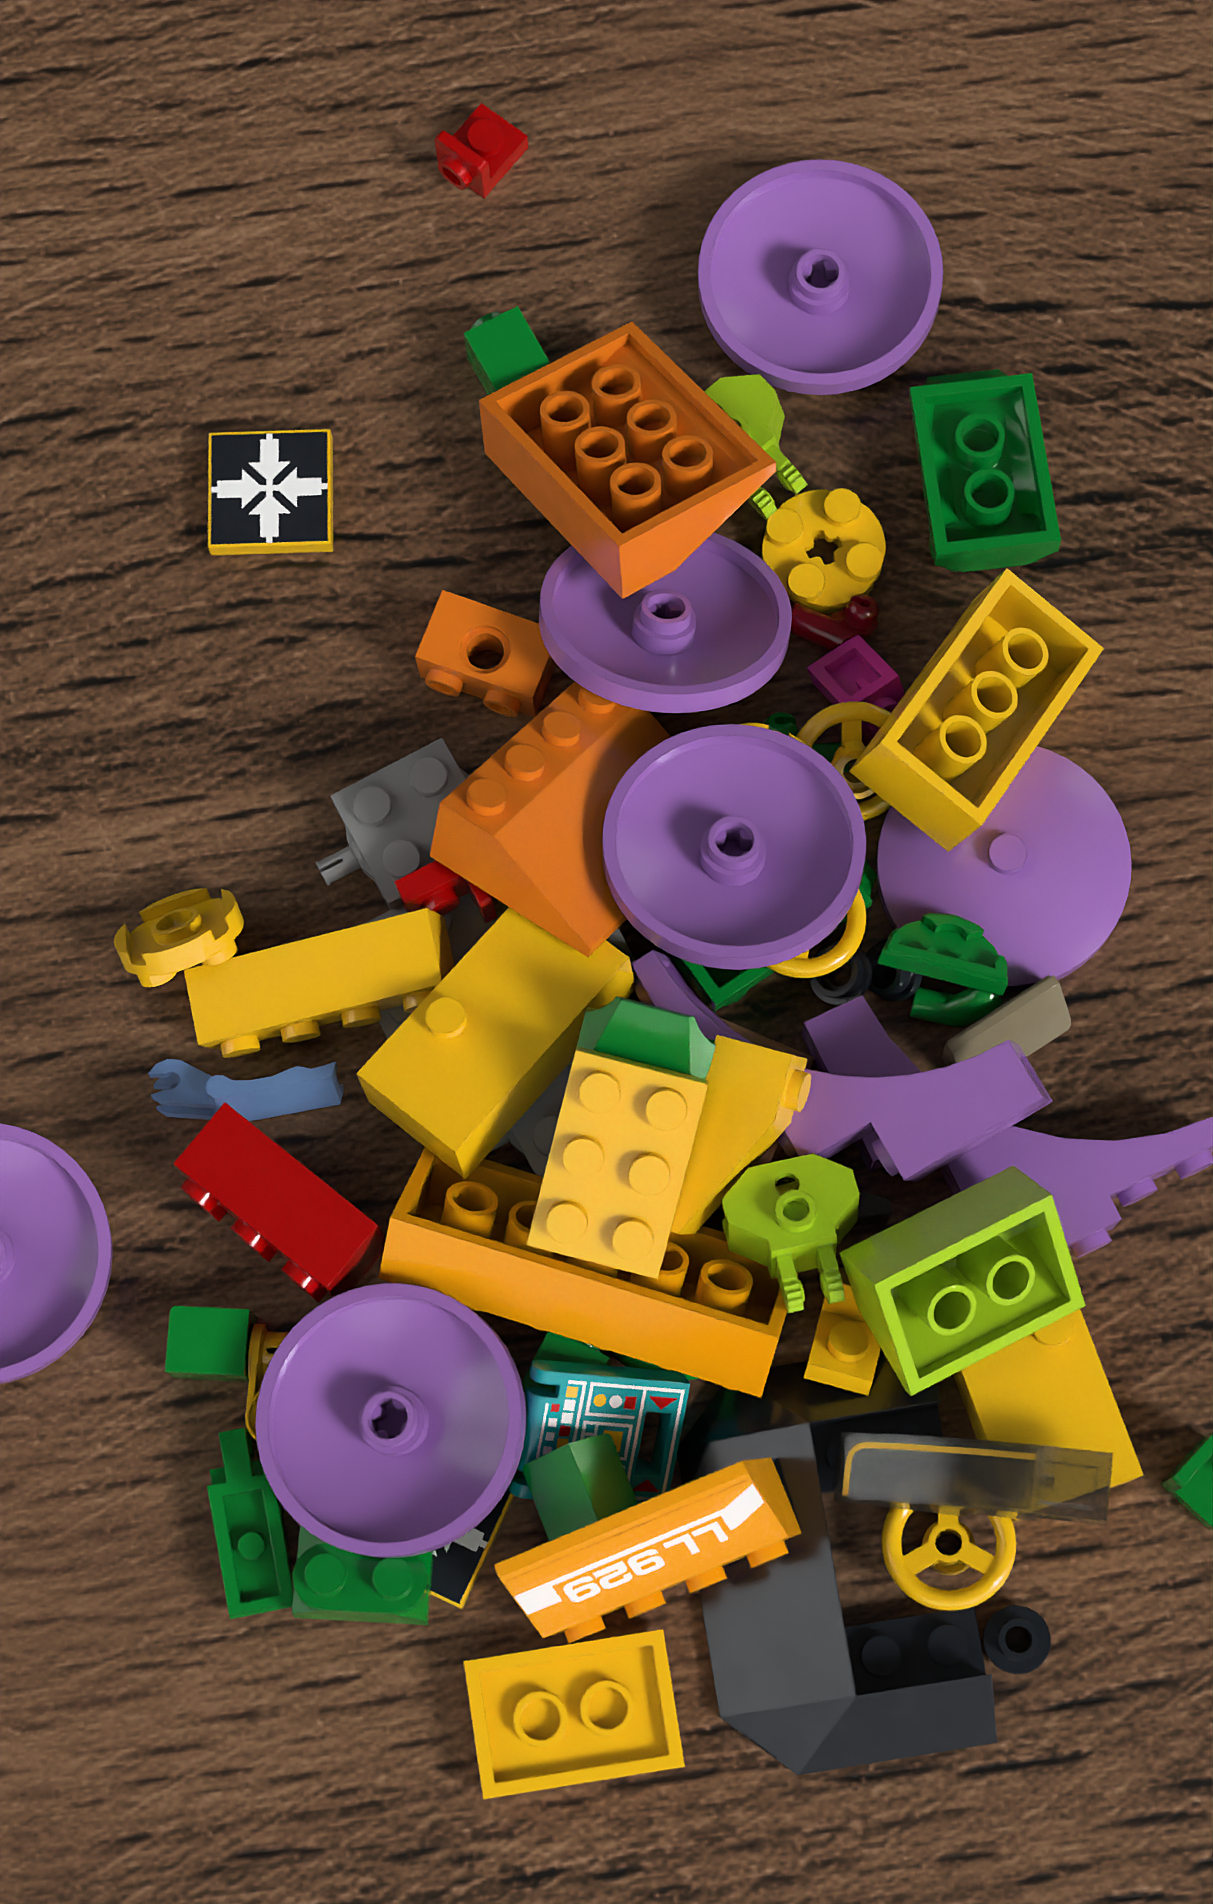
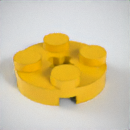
[761,488,886,614]
[114,888,244,987]

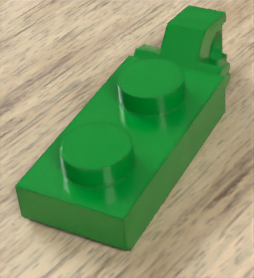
[207,1427,294,1619]

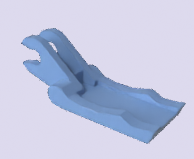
[148,1059,344,1121]

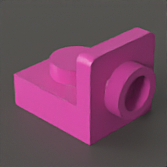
[807,635,905,746]

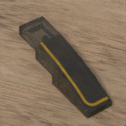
[833,1432,1113,1526]

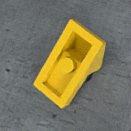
[804,1267,881,1396]

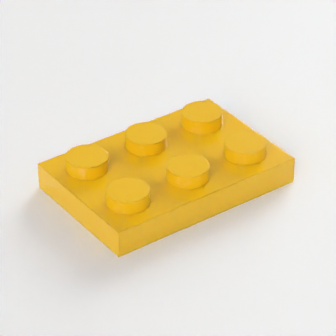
[527,1046,709,1279]
[464,1629,685,1799]

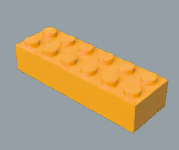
[378,1147,799,1398]

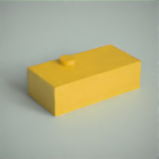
[849,568,1104,852]
[356,907,635,1179]
[953,1309,1144,1523]

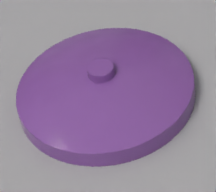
[698,159,943,395]
[539,533,792,713]
[602,724,866,970]
[876,746,1132,992]
[0,1123,113,1384]
[256,1283,526,1558]

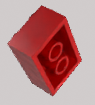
[173,1102,386,1303]

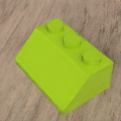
[840,1165,1085,1396]

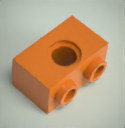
[415,590,556,717]

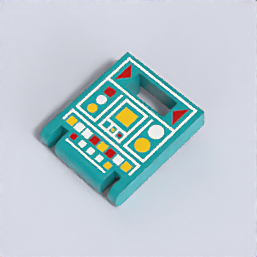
[509,1360,690,1504]

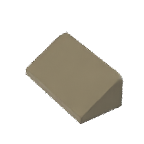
[941,975,1071,1066]

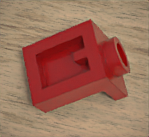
[434,103,529,199]
[394,860,497,923]

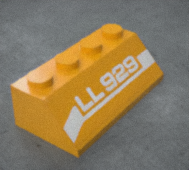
[494,1457,802,1643]

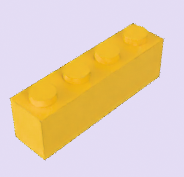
[184,908,455,1058]

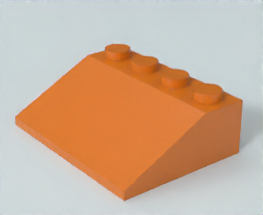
[479,322,776,599]
[429,682,671,957]

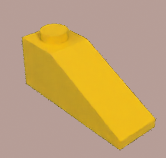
[670,1035,811,1234]

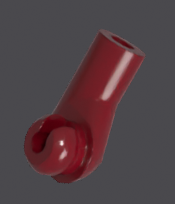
[790,595,880,650]

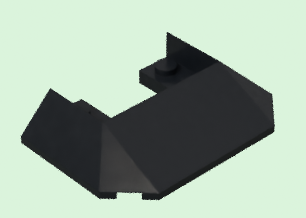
[677,1349,997,1775]

